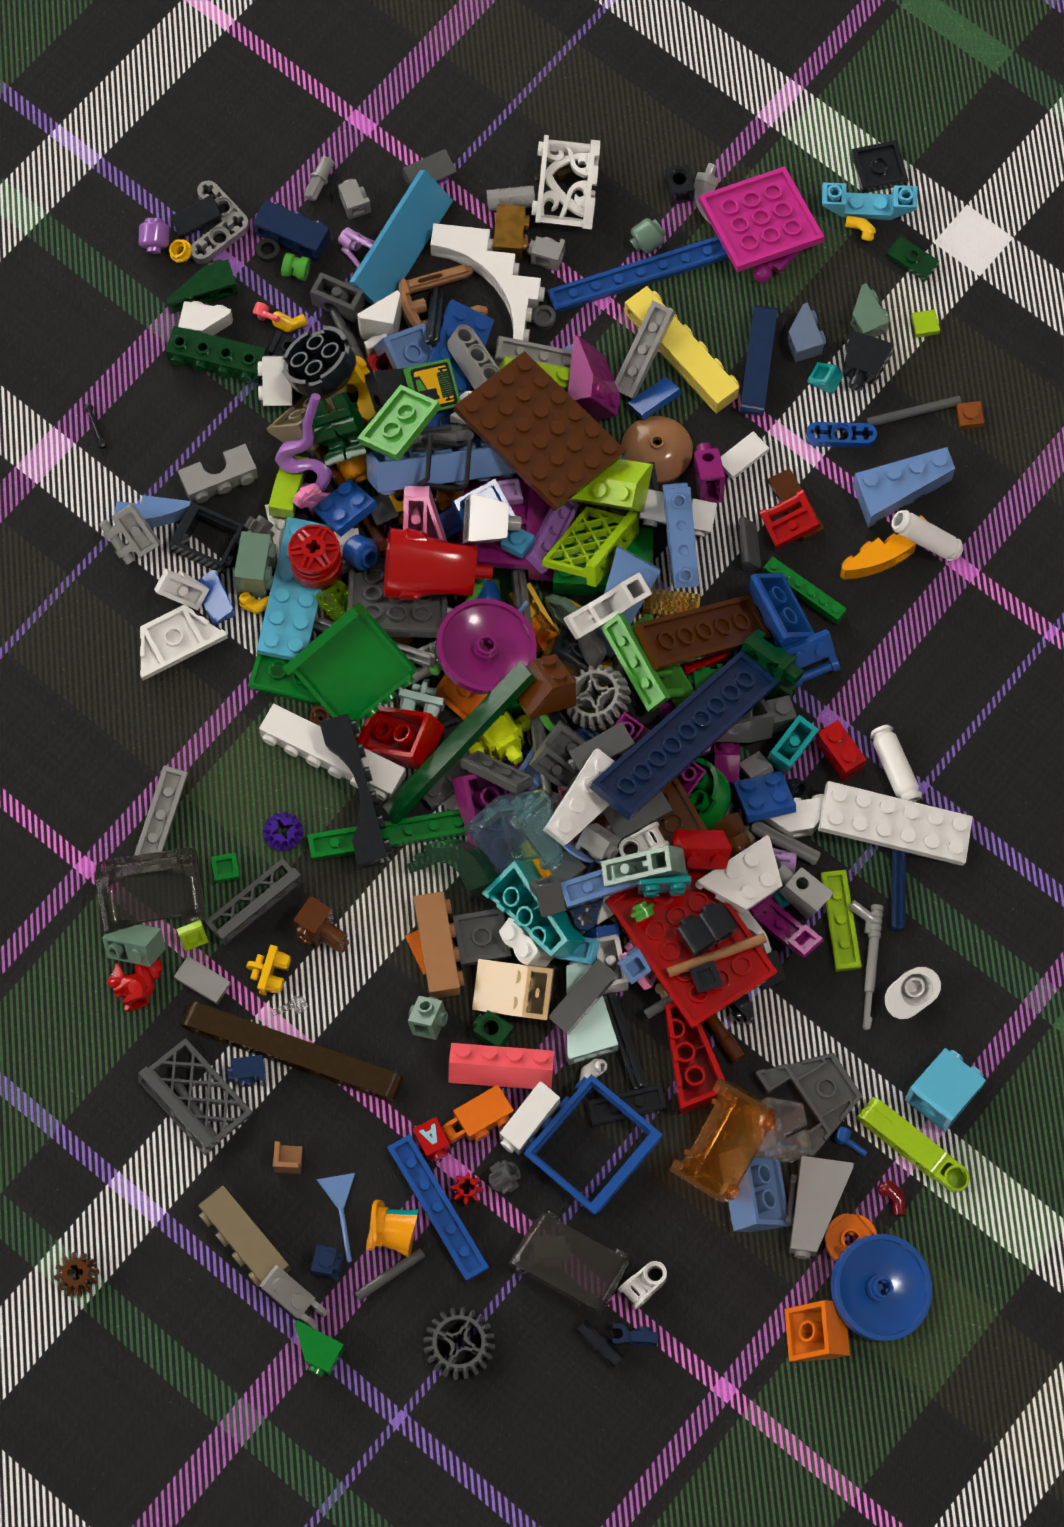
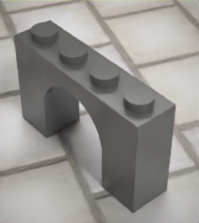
[568,722,674,843]

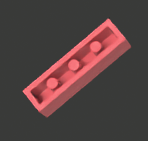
[448,1043,554,1089]

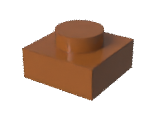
[956,401,984,430]

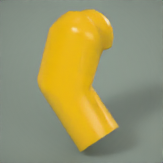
[845,215,876,241]
[272,311,308,333]

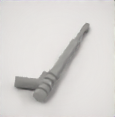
[848,900,883,1030]

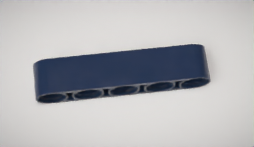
[740,305,778,416]

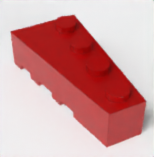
[664,1002,729,1115]

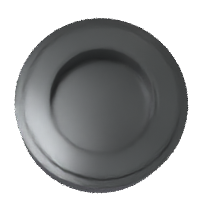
[532,305,556,330]

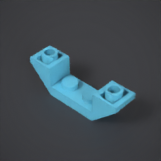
[822,182,918,220]

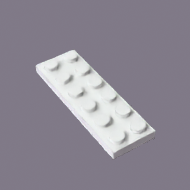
[818,781,973,866]

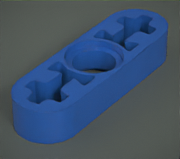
[806,422,877,448]

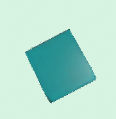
[807,362,843,394]

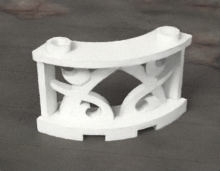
[531,135,600,229]

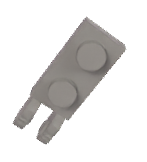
[259,1265,328,1329]

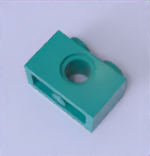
[767,715,819,775]

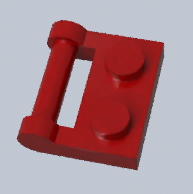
[759,489,821,549]

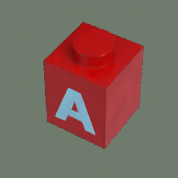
[413,1117,451,1161]

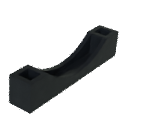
[319,713,393,869]

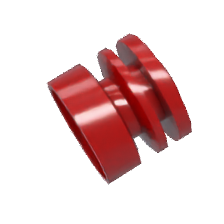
[288,525,343,589]

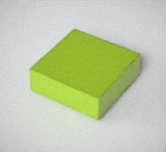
[911,309,940,338]
[176,920,209,952]

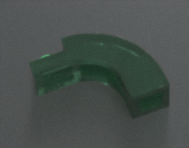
[406,839,498,892]

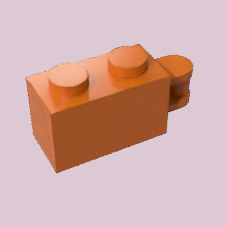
[442,1085,514,1144]

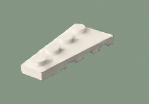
[543,748,615,846]

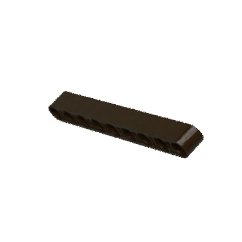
[181,1001,404,1103]

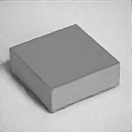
[740,751,774,778]

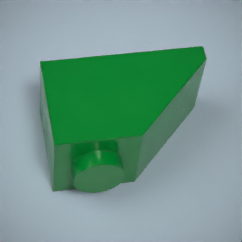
[295,1320,345,1377]

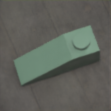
[601,845,687,887]

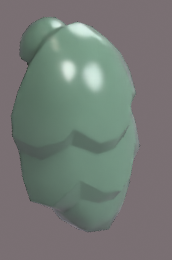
[545,594,581,629]

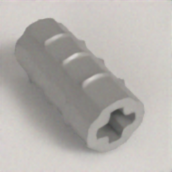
[486,186,535,211]

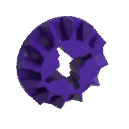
[263,811,303,851]

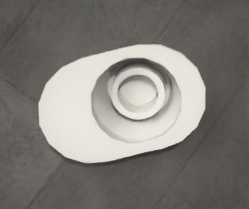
[885,967,941,1019]

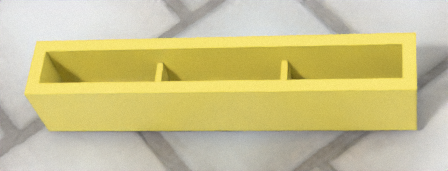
[624,286,739,414]

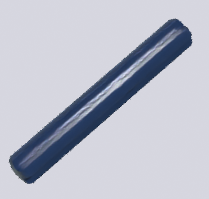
[891,849,906,931]

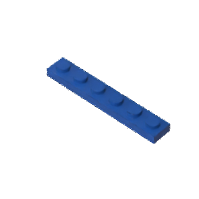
[387,1134,489,1282]

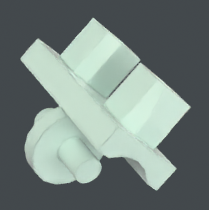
[399,679,445,719]

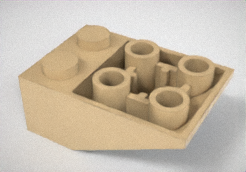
[472,959,555,1020]

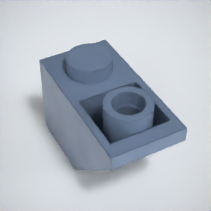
[787,303,826,362]

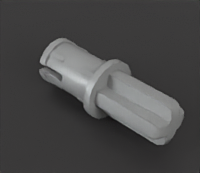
[304,156,335,201]

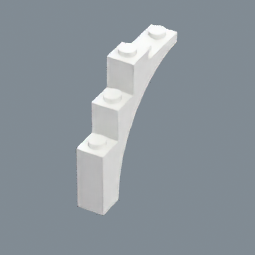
[430,223,545,342]

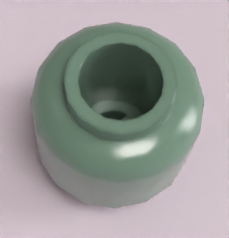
[630,218,666,254]

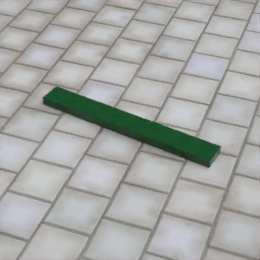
[383,661,536,823]

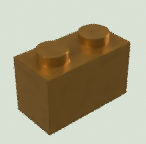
[493,204,530,259]

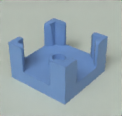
[373,323,432,369]

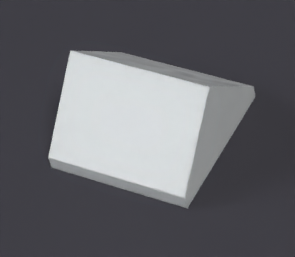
[357,290,402,340]

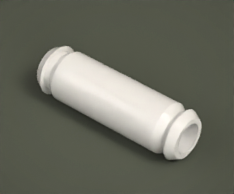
[892,510,963,561]
[870,725,922,802]

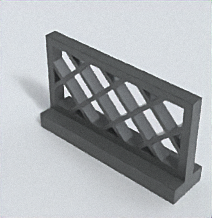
[138,1038,253,1156]

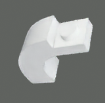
[563,572,652,640]

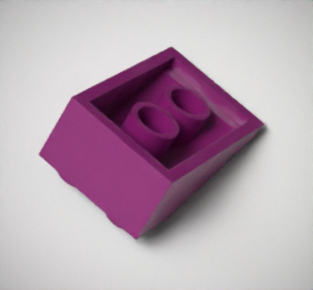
[568,335,620,420]

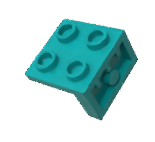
[637,869,691,898]

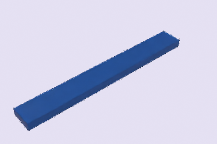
[547,236,729,313]

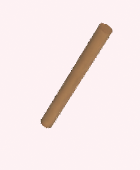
[666,933,767,977]

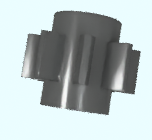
[244,515,275,538]
[489,1160,521,1194]

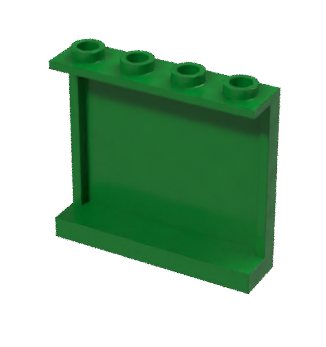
[282,601,418,727]

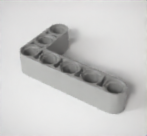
[447,325,500,390]

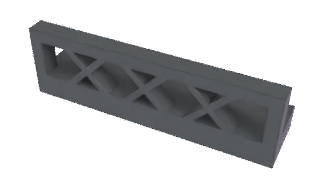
[205,858,302,946]

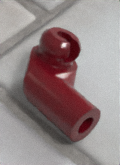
[878,1180,906,1217]

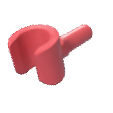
[253,302,280,322]

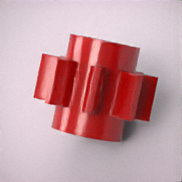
[451,1172,484,1206]

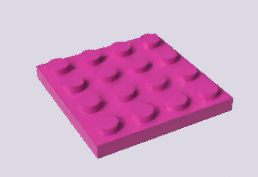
[698,166,824,272]

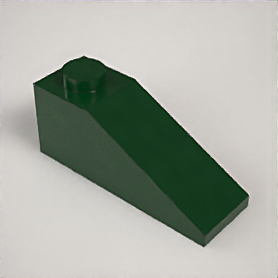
[166,259,238,314]

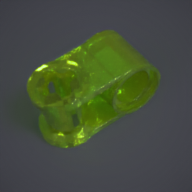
[316,580,348,622]

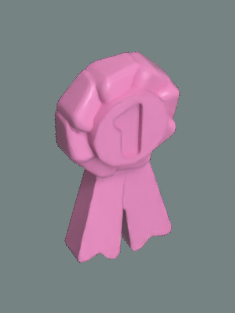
[293,483,331,516]

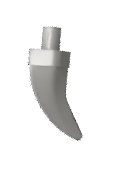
[694,163,720,223]

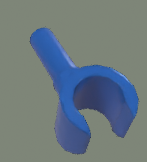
[835,1127,867,1157]

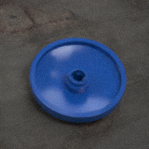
[831,1234,932,1341]

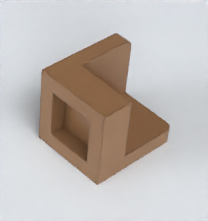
[273,1141,303,1174]

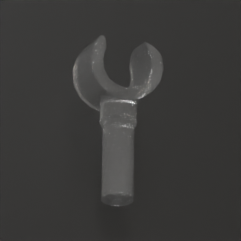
[271,996,309,1016]

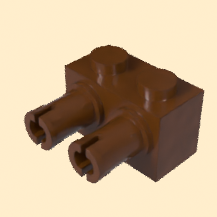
[293,896,349,954]

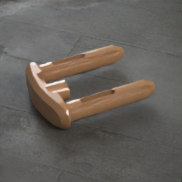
[398,265,488,328]

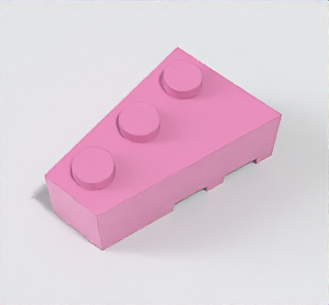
[403,486,448,542]

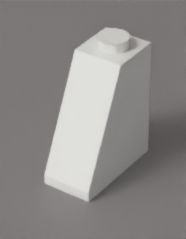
[500,1081,560,1155]

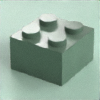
[234,531,278,598]

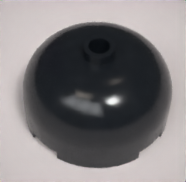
[282,326,356,398]

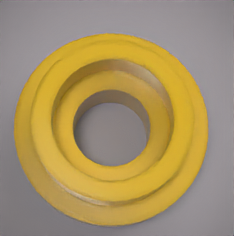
[169,239,192,263]

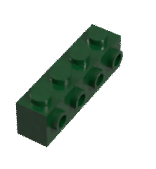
[165,326,267,384]

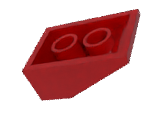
[357,706,445,769]

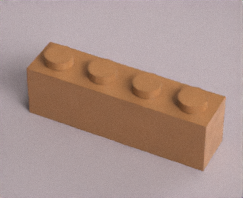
[413,891,464,998]

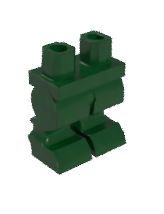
[312,392,372,467]

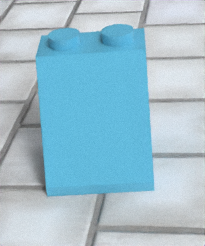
[905,1048,986,1132]

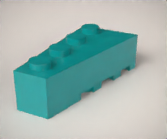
[482,860,585,957]

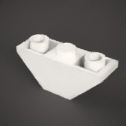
[760,794,824,838]

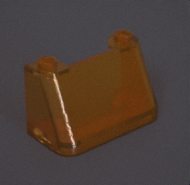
[669,1079,777,1203]

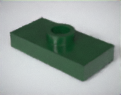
[886,236,939,281]

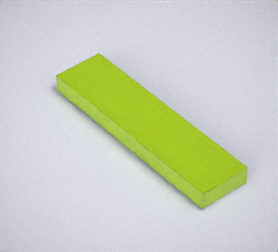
[820,870,862,972]

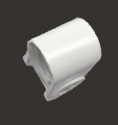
[619,822,670,856]
[618,1261,667,1310]

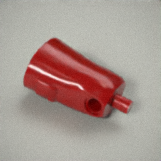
[383,527,493,601]

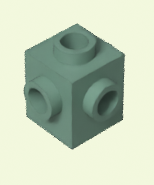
[408,996,448,1040]

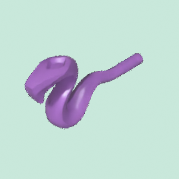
[275,393,332,492]

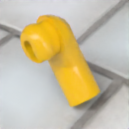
[239,592,269,614]

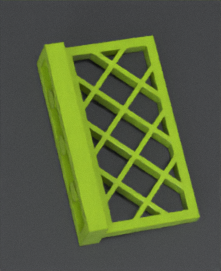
[542,506,639,587]

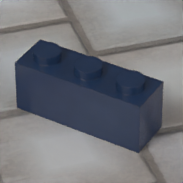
[253,200,330,262]

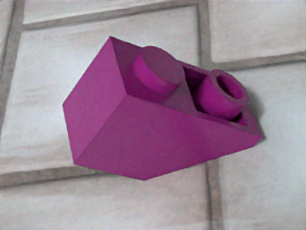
[713,742,740,782]

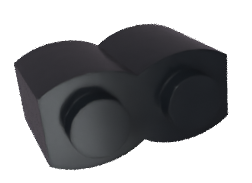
[677,902,738,958]

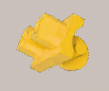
[246,945,291,996]

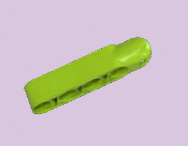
[857,1097,970,1193]

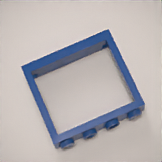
[523,1074,663,1217]

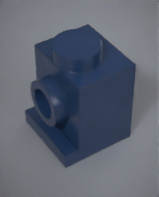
[228,1055,267,1087]
[311,1245,344,1281]

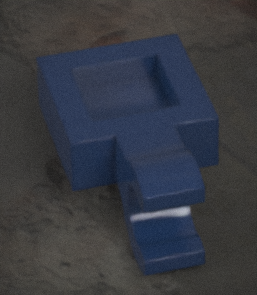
[612,1323,658,1347]

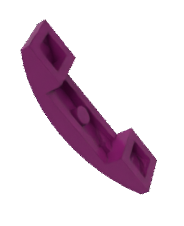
[748,895,824,957]

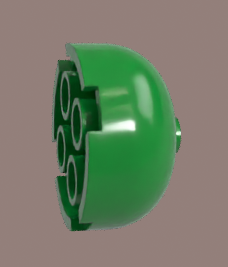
[689,758,731,830]

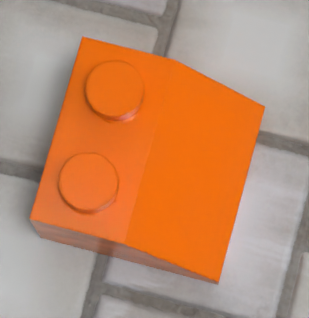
[784,1300,850,1362]

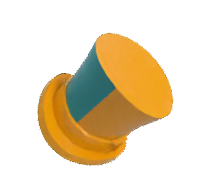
[366,1199,419,1257]

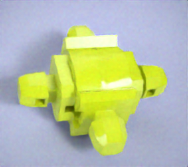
[468,712,531,765]

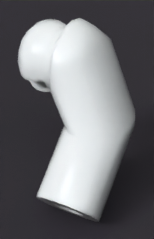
[580,1059,607,1093]

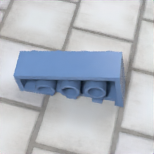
[853,447,955,528]
[596,545,661,658]

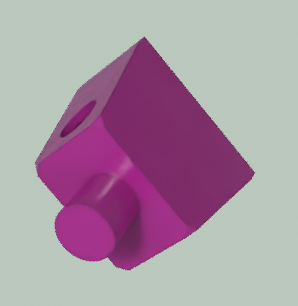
[694,443,725,503]

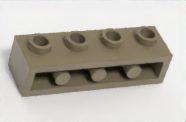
[198,1186,291,1287]

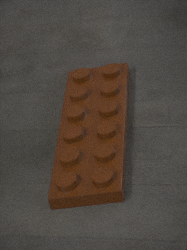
[633,594,771,671]

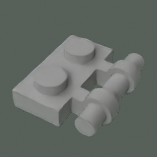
[99,503,161,564]

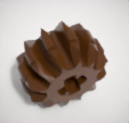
[54,1252,100,1298]

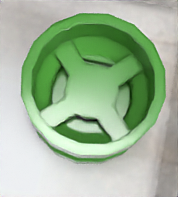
[281,253,311,281]

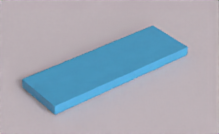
[349,170,453,305]

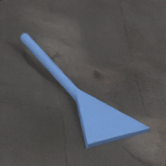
[317,1173,355,1263]

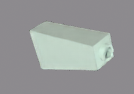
[566,962,618,1065]

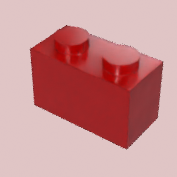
[815,720,867,782]
[671,830,732,869]

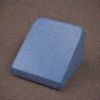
[618,947,652,985]

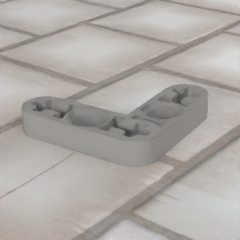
[191,180,249,265]

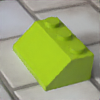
[571,459,653,513]

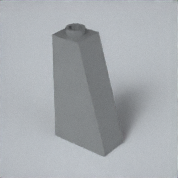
[789,1156,854,1259]

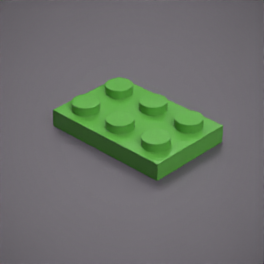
[358,385,441,461]

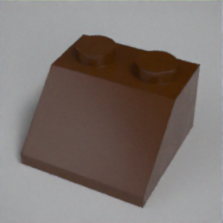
[516,654,576,719]

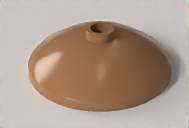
[621,416,693,484]

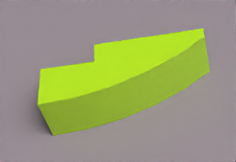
[268,455,309,518]

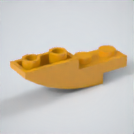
[840,515,927,580]

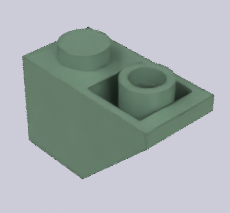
[851,283,890,338]
[102,924,166,967]

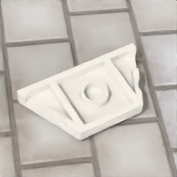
[140,605,228,681]
[695,835,782,914]

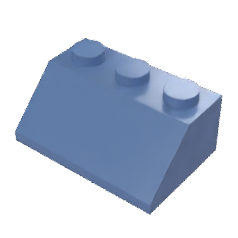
[721,1147,791,1232]

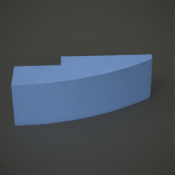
[114,495,191,528]

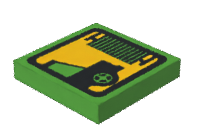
[403,358,460,411]

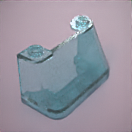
[465,789,564,874]

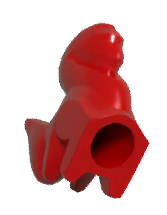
[107,958,163,1012]

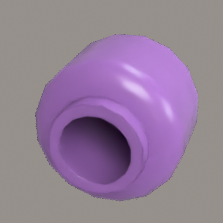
[138,218,170,254]

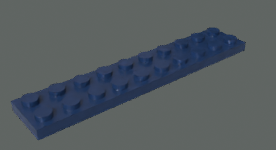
[590,651,779,820]

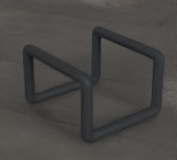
[418,434,472,492]

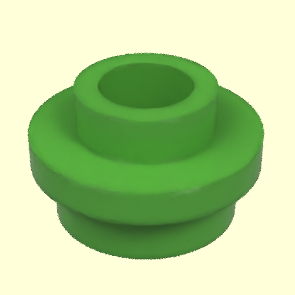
[630,901,655,923]

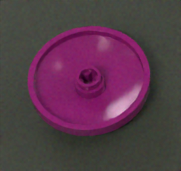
[436,599,537,694]

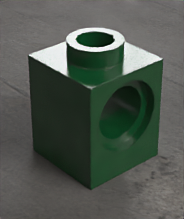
[472,1010,513,1047]

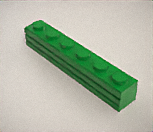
[763,557,847,625]

